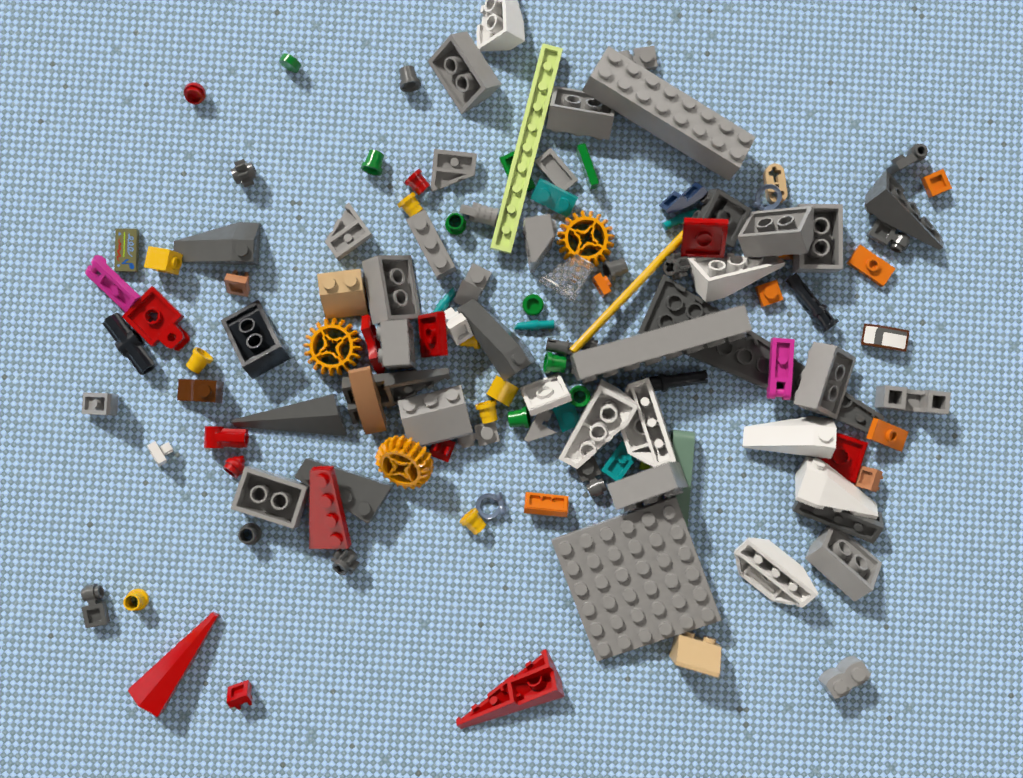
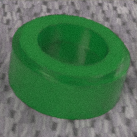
[279,53,301,73]
[522,294,544,316]

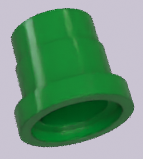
[361,150,384,176]
[445,213,467,235]
[543,352,566,374]
[569,385,591,407]
[508,406,531,428]

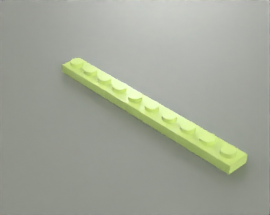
[490,43,563,254]

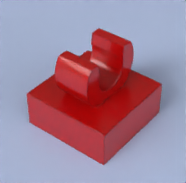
[429,440,456,462]
[226,680,252,710]

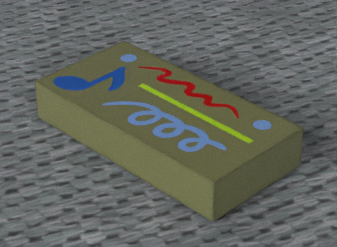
[114,229,140,273]

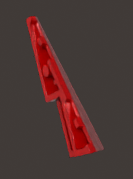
[128,611,219,717]
[456,649,565,729]

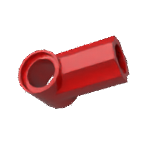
[204,426,249,448]

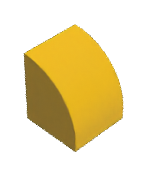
[486,375,519,407]

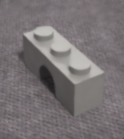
[406,210,457,280]
[874,385,951,415]

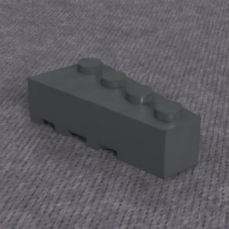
[294,458,394,524]

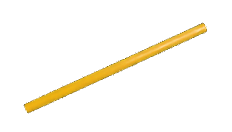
[569,230,683,353]

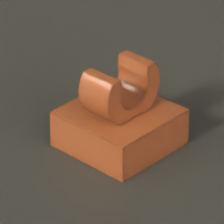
[224,270,250,297]
[854,466,883,492]

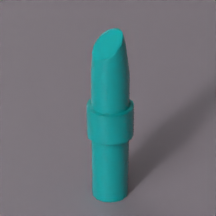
[662,208,699,230]
[432,287,456,313]
[514,320,555,331]

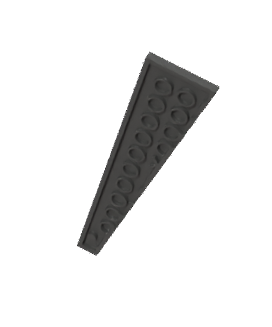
[637,274,884,434]

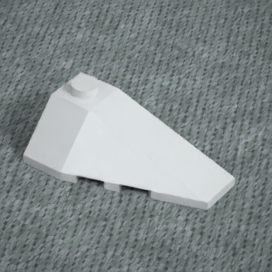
[476,0,525,52]
[688,253,785,302]
[558,379,639,469]
[742,416,837,459]
[795,456,878,519]

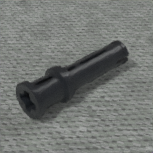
[785,272,839,333]
[641,370,708,392]

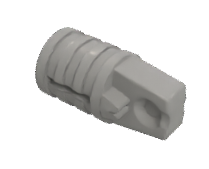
[459,202,499,227]

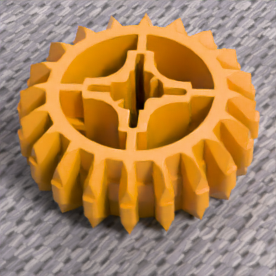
[557,211,615,269]
[304,318,363,376]
[375,435,434,489]

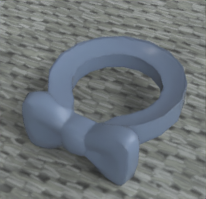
[751,184,782,211]
[476,492,506,519]

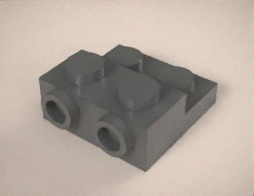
[692,188,751,247]

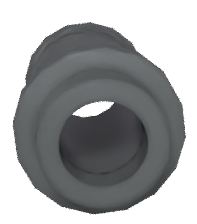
[546,338,573,357]

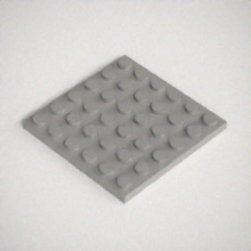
[551,496,722,662]

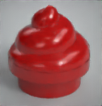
[184,82,206,105]
[223,455,245,478]

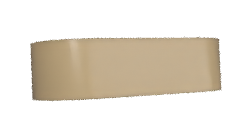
[763,163,788,205]

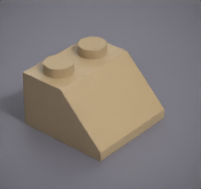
[317,269,369,320]
[669,631,722,678]

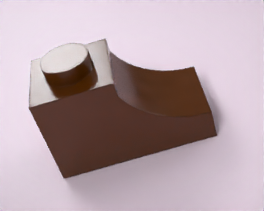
[177,379,224,403]

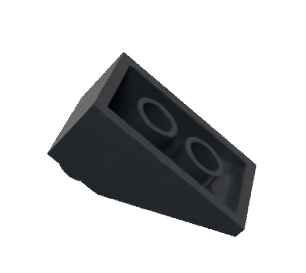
[221,300,291,379]

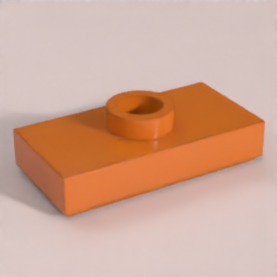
[846,245,896,287]
[866,418,909,452]
[524,492,569,517]

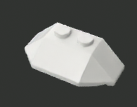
[621,377,676,467]
[734,537,818,608]

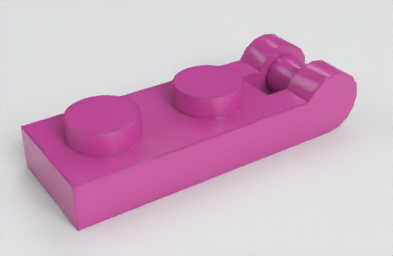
[85,255,141,313]
[766,338,795,400]

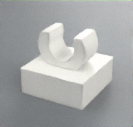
[147,441,173,467]

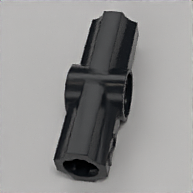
[102,313,157,375]

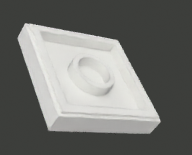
[519,373,572,416]

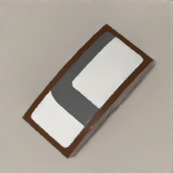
[861,323,910,352]

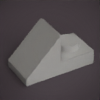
[454,263,492,305]
[82,392,119,416]
[524,409,557,442]

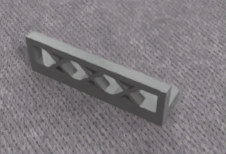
[792,500,884,544]

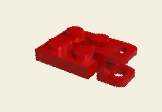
[122,286,190,351]

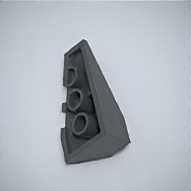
[864,170,943,250]
[173,222,261,266]
[457,299,536,381]

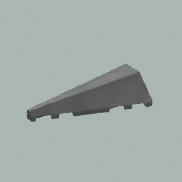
[342,368,451,424]
[232,394,347,436]

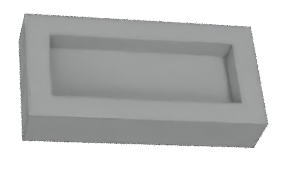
[534,148,578,191]

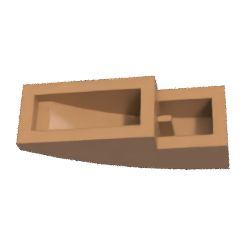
[348,366,387,435]

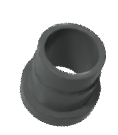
[399,65,421,92]
[602,258,628,282]
[238,523,262,545]

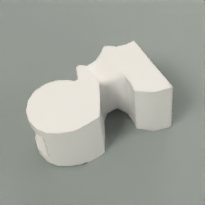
[445,307,474,346]

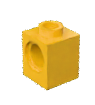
[144,246,183,275]

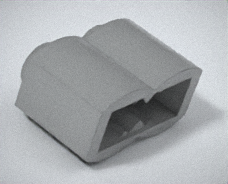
[818,656,871,699]

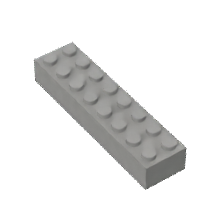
[582,46,756,181]
[570,304,752,384]

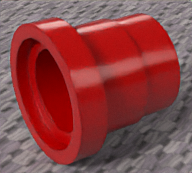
[404,169,430,196]

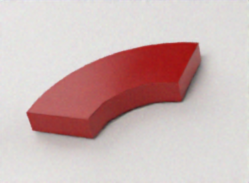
[361,314,385,374]

